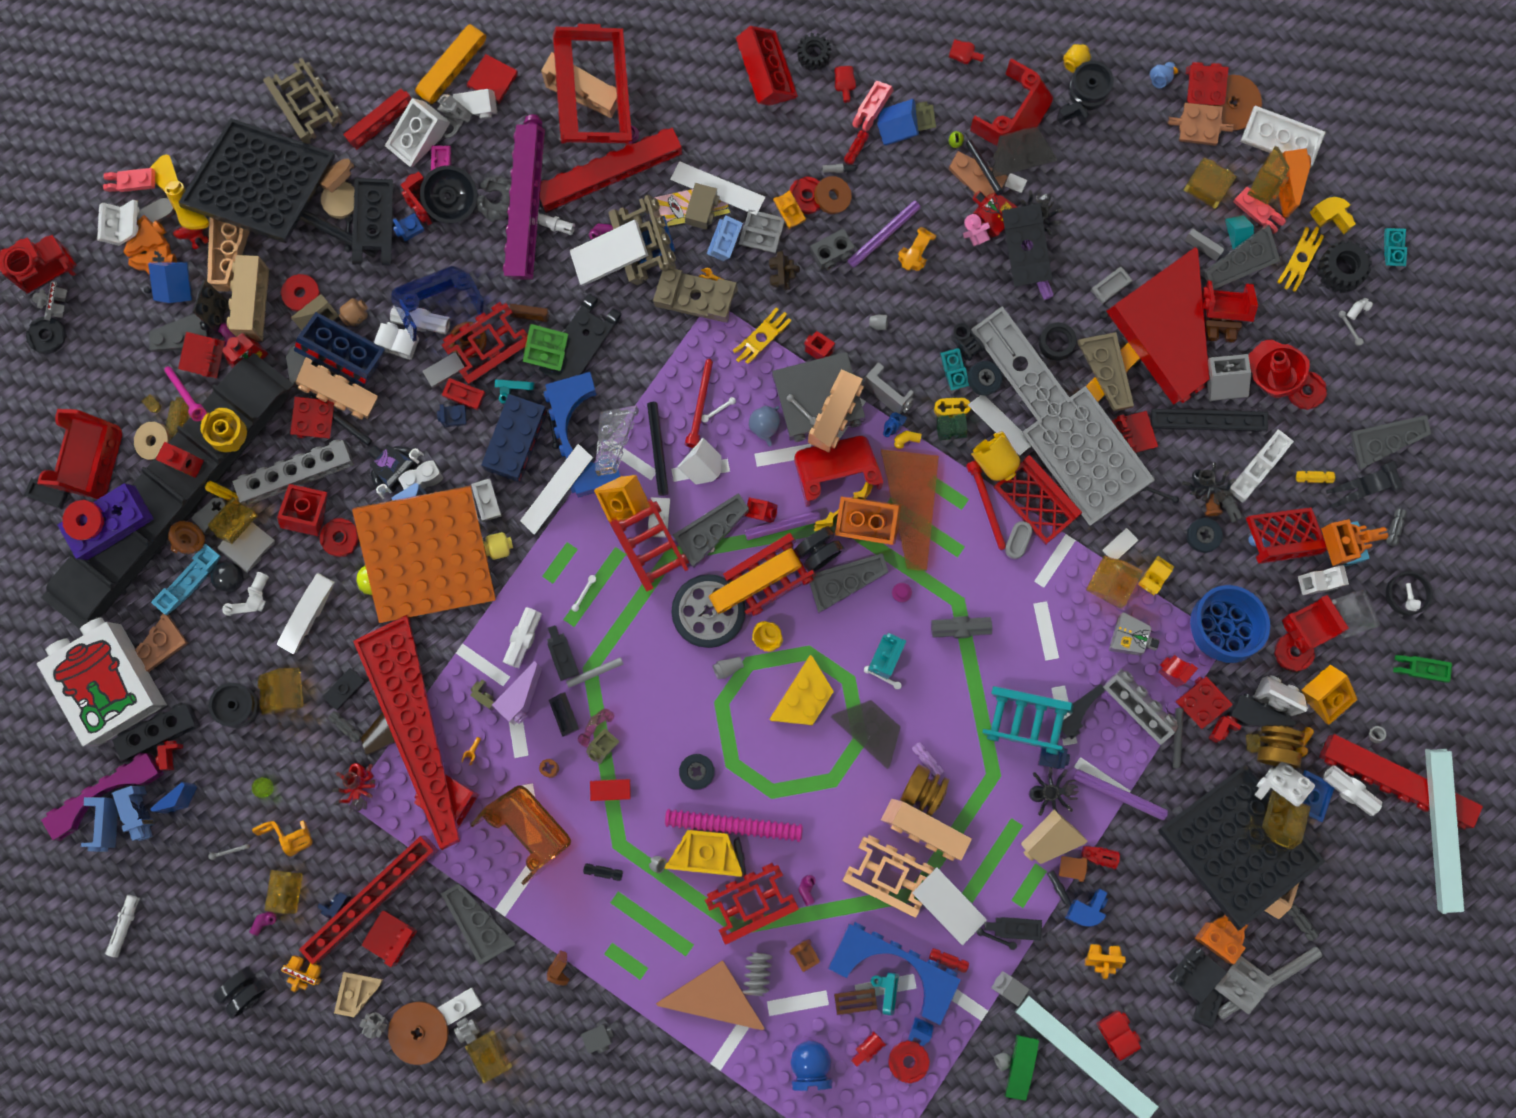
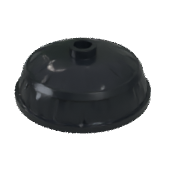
[420,165,478,223]

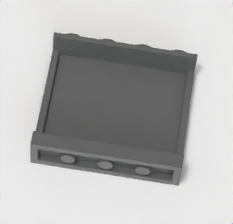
[772,352,865,442]

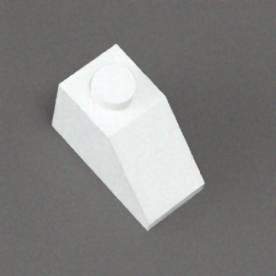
[453,89,497,119]

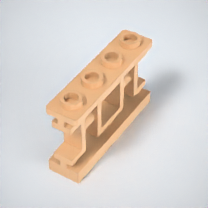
[842,835,934,918]

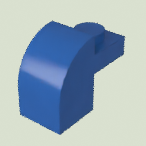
[1065,889,1108,926]

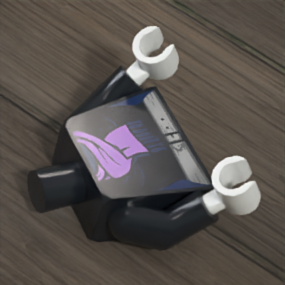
[368,446,424,499]

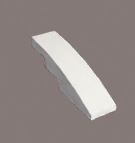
[1229,429,1294,503]
[277,573,335,654]

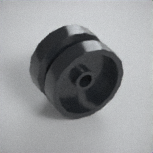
[1068,61,1114,110]
[794,526,845,572]
[208,683,260,729]
[213,966,268,1019]

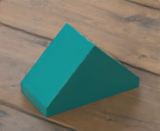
[1225,215,1254,249]

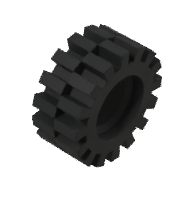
[797,33,831,71]

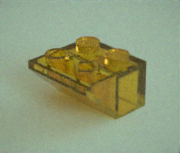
[1184,157,1237,209]
[1086,556,1143,609]
[258,668,303,715]
[1262,790,1311,850]

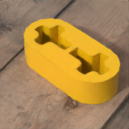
[934,398,971,418]

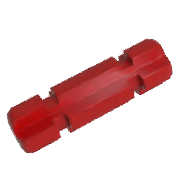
[844,130,869,165]
[929,948,969,973]

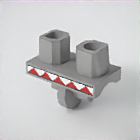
[32,281,67,321]

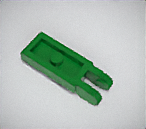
[1393,655,1452,683]

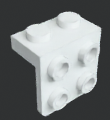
[97,200,139,246]
[1255,762,1315,807]

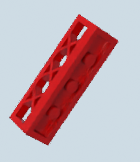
[343,88,411,150]

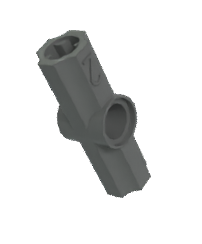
[931,616,992,639]

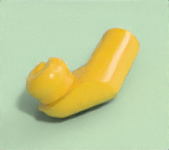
[894,431,922,449]

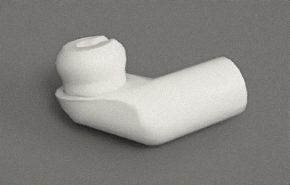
[1346,298,1373,320]

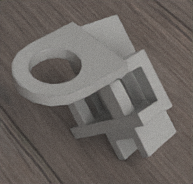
[437,94,472,138]

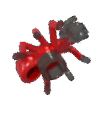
[332,763,375,813]

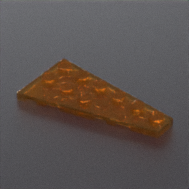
[881,449,939,571]

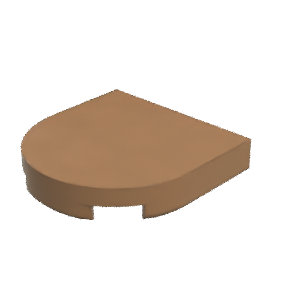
[319,158,354,193]

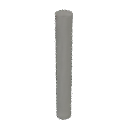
[566,657,624,688]

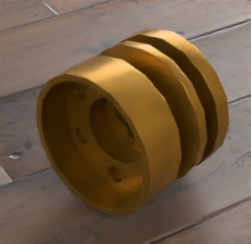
[1257,725,1305,768]
[900,764,949,816]

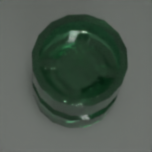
[936,413,967,441]

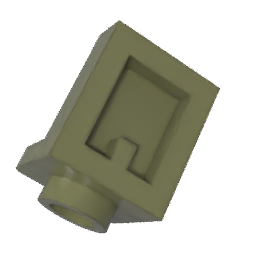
[916,101,936,131]
[470,679,494,711]
[586,729,620,764]

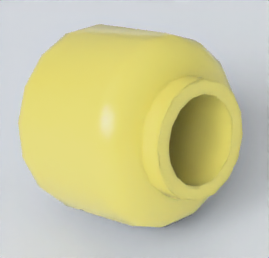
[483,532,513,560]

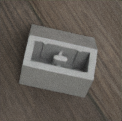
[1207,354,1251,401]

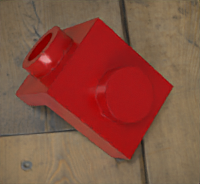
[156,741,183,771]

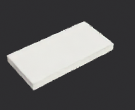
[1240,106,1325,168]
[570,220,649,286]

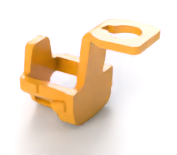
[898,227,936,271]
[252,820,313,857]

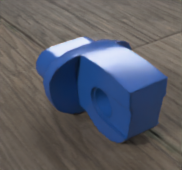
[883,412,907,438]

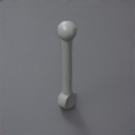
[1338,311,1364,346]
[787,394,816,425]
[208,844,250,860]

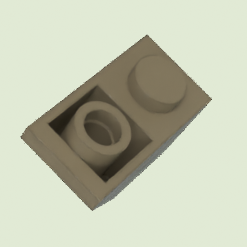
[291,294,339,331]

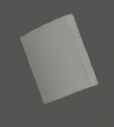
[739,209,785,254]
[218,517,275,573]
[1215,956,1275,1015]

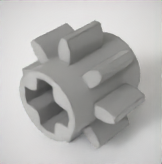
[359,1012,387,1039]
[454,1017,480,1044]

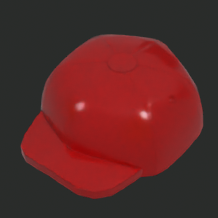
[1248,340,1310,398]

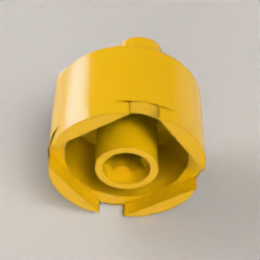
[201,408,247,452]

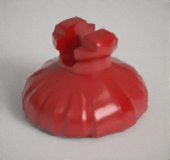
[173,226,209,249]

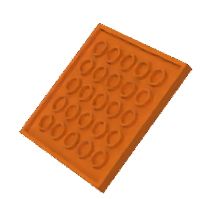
[352,486,496,623]

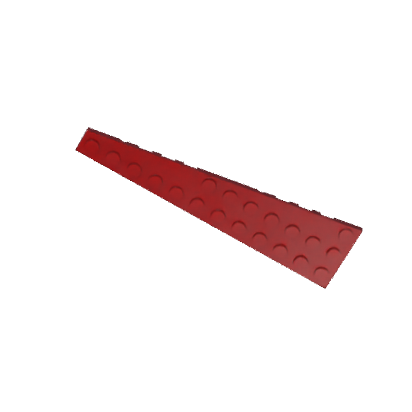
[353,615,461,850]

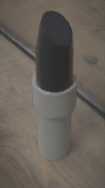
[822,164,858,173]

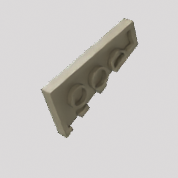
[1077,332,1134,411]

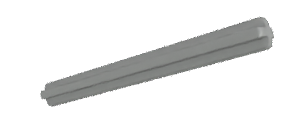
[1218,947,1322,1019]

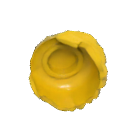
[752,621,783,652]

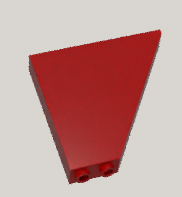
[1106,247,1209,405]

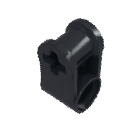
[951,323,985,361]

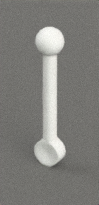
[701,397,736,423]
[572,575,596,612]
[864,666,901,689]

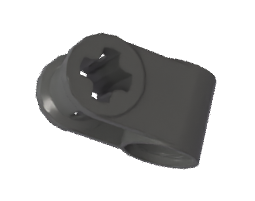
[192,498,232,534]

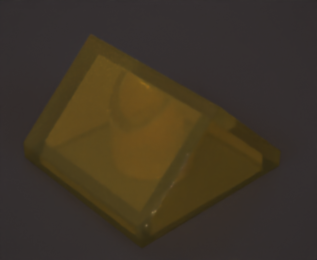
[465,1031,512,1083]

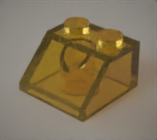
[1248,145,1290,205]

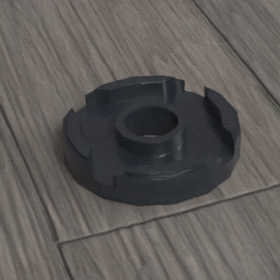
[26,316,66,354]

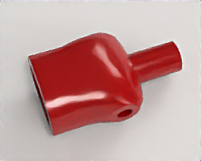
[948,39,984,64]
[834,66,856,103]

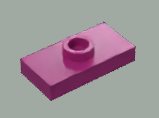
[431,146,451,171]

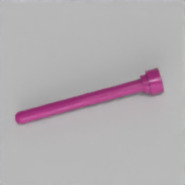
[164,366,207,421]

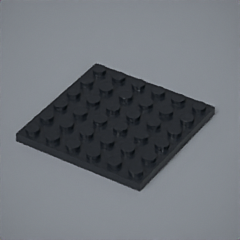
[179,118,335,243]
[1157,765,1326,931]

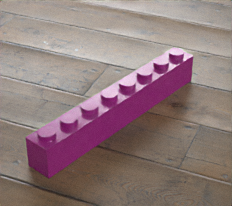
[503,124,545,280]

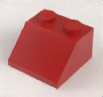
[277,484,327,536]

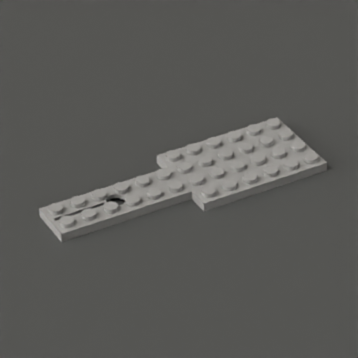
[971,306,1155,526]

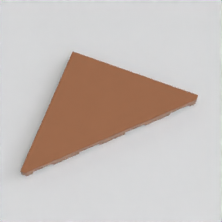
[656,960,765,1030]

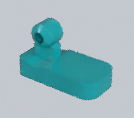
[495,379,535,404]
[871,972,899,1016]

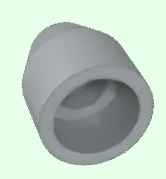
[869,314,888,330]

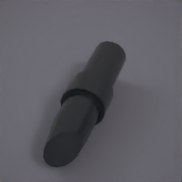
[733,837,746,876]
[1047,870,1071,905]

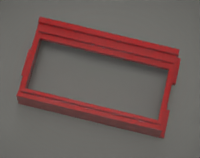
[553,24,632,144]

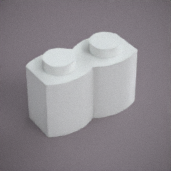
[374,322,419,360]
[399,461,444,490]

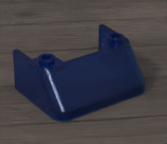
[391,266,484,342]

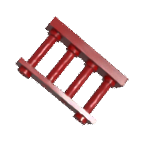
[609,499,689,592]
[723,533,816,616]

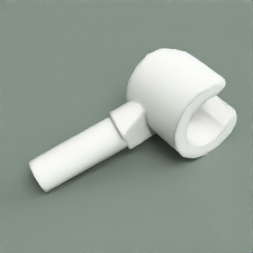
[1405,583,1421,611]

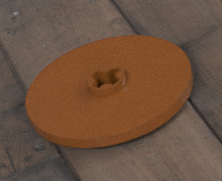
[1209,75,1262,131]
[388,1001,449,1065]

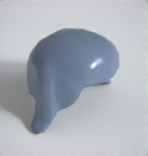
[749,406,780,446]

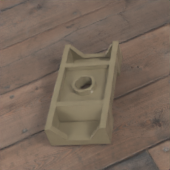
[653,268,738,323]

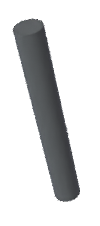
[1173,708,1184,768]

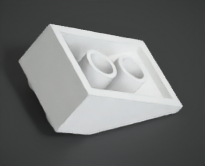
[385,98,450,167]
[1253,675,1307,716]

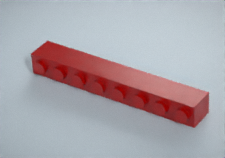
[539,127,682,213]
[1319,734,1483,830]
[299,835,439,965]

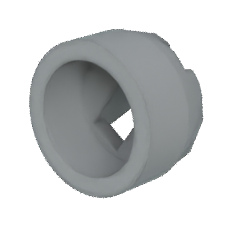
[1369,726,1386,744]
[649,856,667,874]
[994,1053,1012,1072]

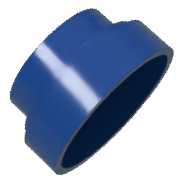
[1190,585,1270,663]

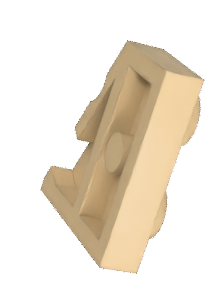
[334,972,383,1017]

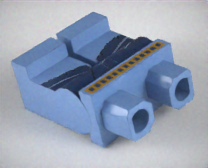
[112,786,155,841]

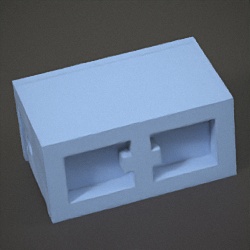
[707,216,743,261]

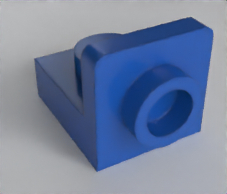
[392,213,425,241]

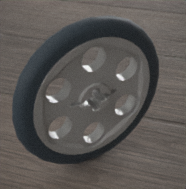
[671,574,746,648]

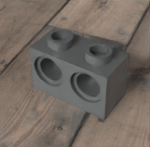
[810,228,855,271]

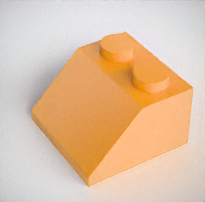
[594,475,650,521]
[1302,665,1358,725]

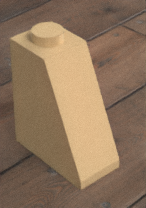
[1021,809,1087,864]

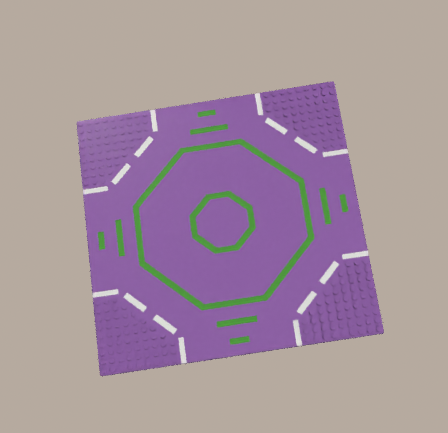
[349,311,1216,1118]

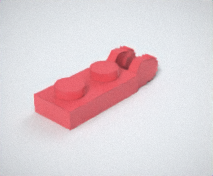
[853,81,894,131]
[103,168,156,192]
[1233,186,1286,234]

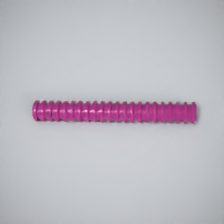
[665,809,803,842]

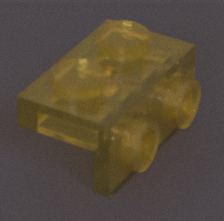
[166,397,189,439]
[208,497,258,544]
[264,870,302,914]

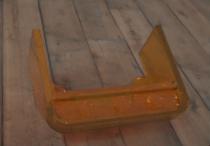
[470,785,571,886]

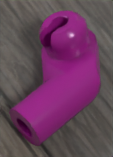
[589,224,613,240]

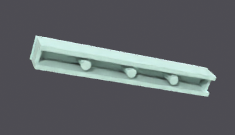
[1425,749,1464,914]
[1014,996,1158,1118]

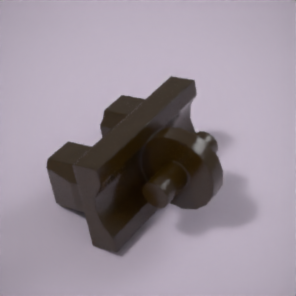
[769,251,800,290]

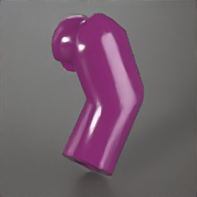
[218,323,236,347]
[798,875,816,907]
[249,912,277,936]

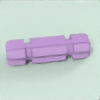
[912,742,944,776]

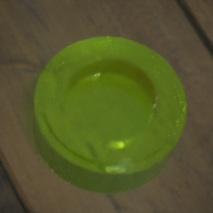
[252,778,273,798]

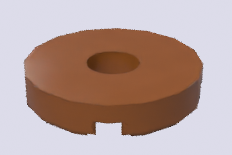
[814,176,852,214]

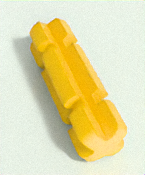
[1296,471,1335,483]
[205,481,239,504]

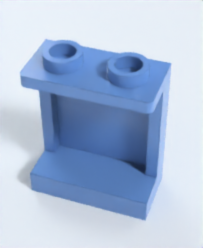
[81,797,118,852]

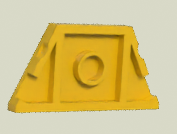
[769,655,834,726]
[665,830,743,877]

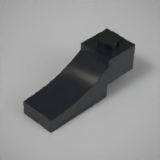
[1060,684,1106,739]

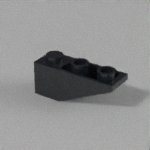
[1227,694,1296,727]

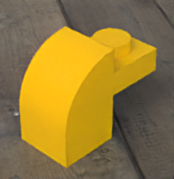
[1310,197,1356,234]
[1138,556,1174,595]

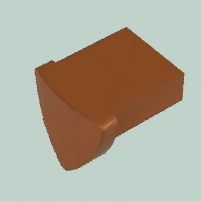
[1059,856,1088,882]
[789,939,820,972]
[547,950,569,985]

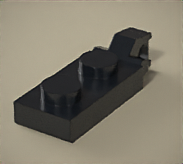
[547,625,580,681]
[984,917,1042,941]

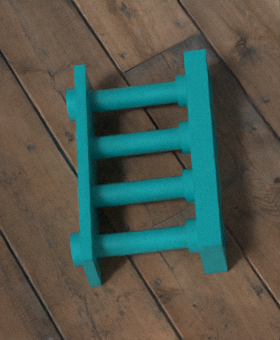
[982,686,1074,755]

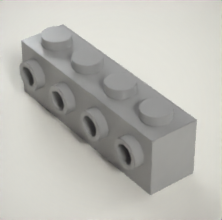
[1103,668,1178,745]

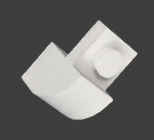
[1298,565,1349,595]

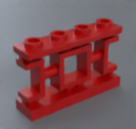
[441,301,528,384]
[705,862,799,945]

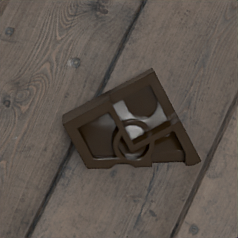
[361,712,395,756]

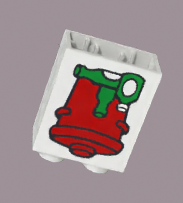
[36,618,167,746]

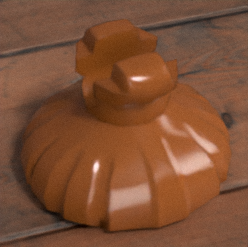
[168,521,205,554]

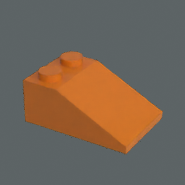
[1272,148,1311,219]
[835,496,902,545]

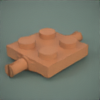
[1168,103,1234,146]

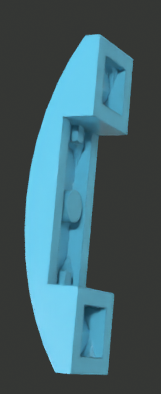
[151,544,221,615]

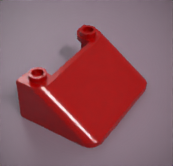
[37,409,122,499]
[794,436,883,507]

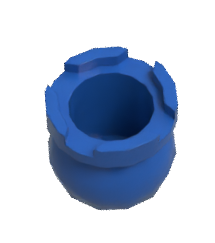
[790,1040,833,1091]

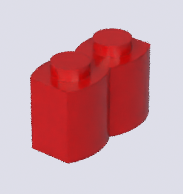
[1096,1010,1141,1061]

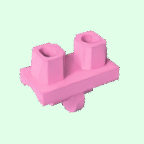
[962,214,990,246]

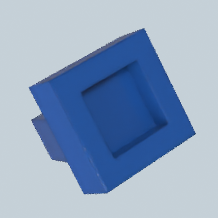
[908,1017,934,1047]

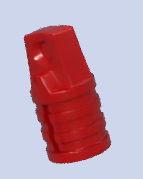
[1081,846,1120,869]
[851,1031,886,1067]

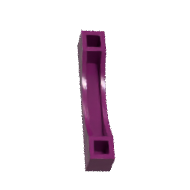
[41,753,164,841]

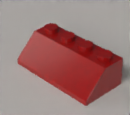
[736,26,798,106]

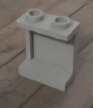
[864,362,914,414]

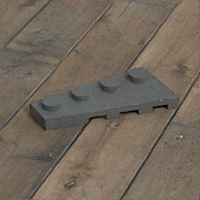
[1204,225,1280,290]
[1350,415,1431,470]
[673,493,750,568]
[809,553,888,614]
[441,884,516,965]

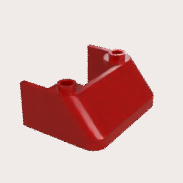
[970,58,1053,155]

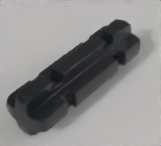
[583,863,623,881]

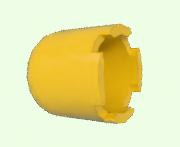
[971,431,1020,481]

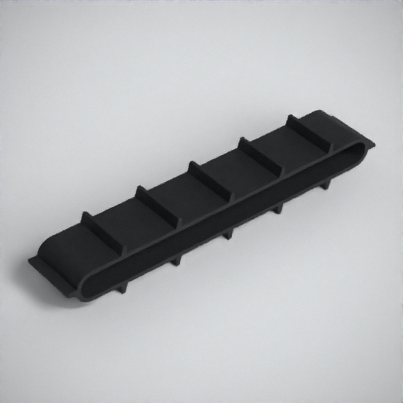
[41,353,295,629]

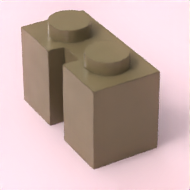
[685,183,720,230]

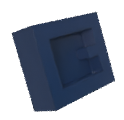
[437,404,467,428]
[1038,748,1070,770]
[318,892,352,919]

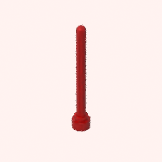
[684,359,713,448]
[966,460,1006,550]

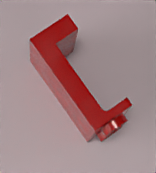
[1202,280,1258,322]
[1282,595,1349,654]

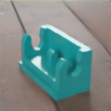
[868,633,906,679]

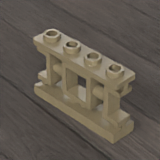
[263,58,343,144]
[608,195,676,285]

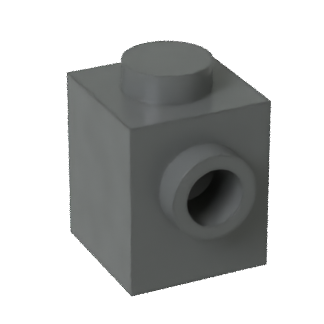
[581,1023,614,1054]

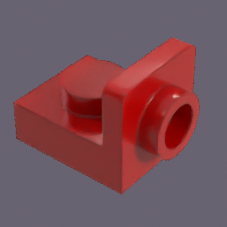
[745,497,778,523]
[1208,716,1242,742]

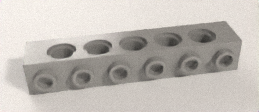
[232,440,355,506]

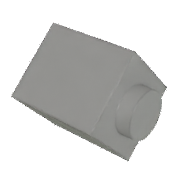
[991,971,1029,1006]

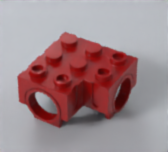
[0,235,77,294]

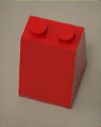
[414,773,480,828]

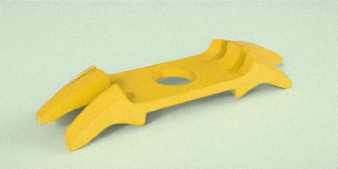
[1277,226,1324,292]
[732,307,792,364]
[814,482,873,531]

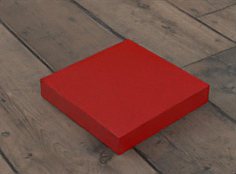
[467,54,518,104]

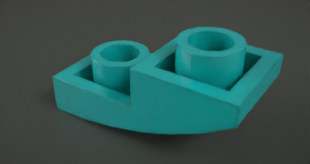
[1384,228,1407,267]
[940,348,969,391]

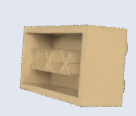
[227,255,269,342]

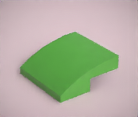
[523,324,568,371]

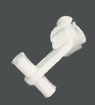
[222,572,269,616]

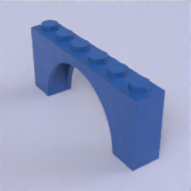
[544,372,621,498]
[828,922,961,1025]

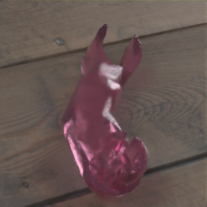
[578,709,614,748]

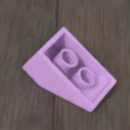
[492,661,542,725]

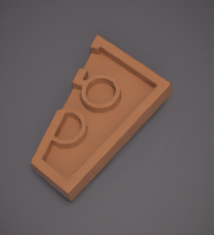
[949,151,1008,197]
[135,613,188,672]

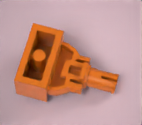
[1321,519,1388,566]
[1195,915,1248,965]

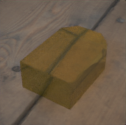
[141,394,161,413]
[1245,734,1261,753]

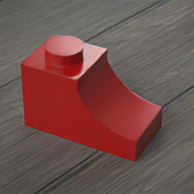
[1158,655,1198,688]

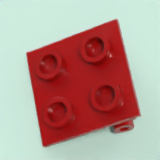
[178,332,225,378]
[290,397,334,439]
[1111,411,1158,453]
[1176,676,1233,729]

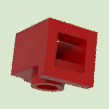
[804,331,835,359]

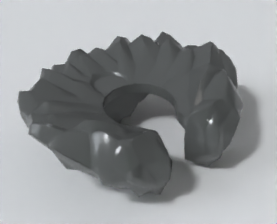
[476,175,512,222]

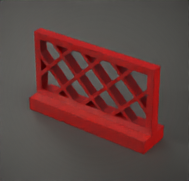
[993,455,1082,545]
[1246,507,1328,564]

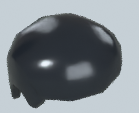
[211,562,244,592]

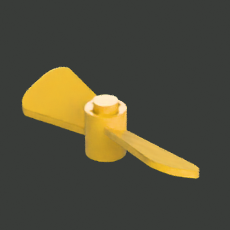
[151,154,209,229]

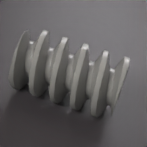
[743,952,772,996]

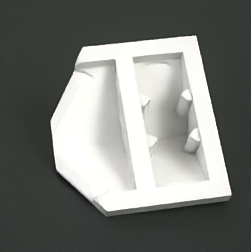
[677,438,721,484]

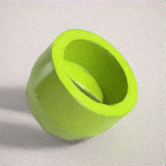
[948,131,964,148]

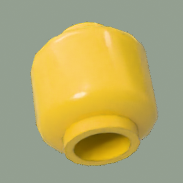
[1063,44,1091,73]

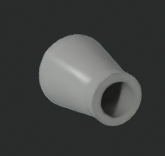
[713,657,744,680]

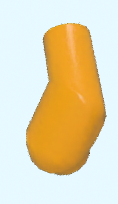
[1294,727,1314,757]

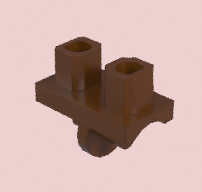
[1205,318,1242,343]

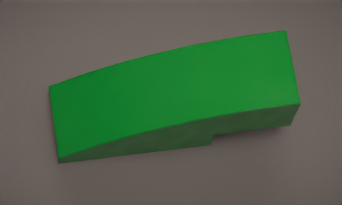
[1005,1035,1039,1101]

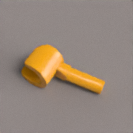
[698,268,724,281]
[461,737,481,766]

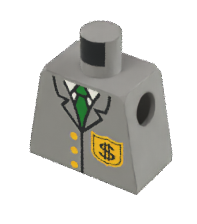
[1109,613,1160,655]

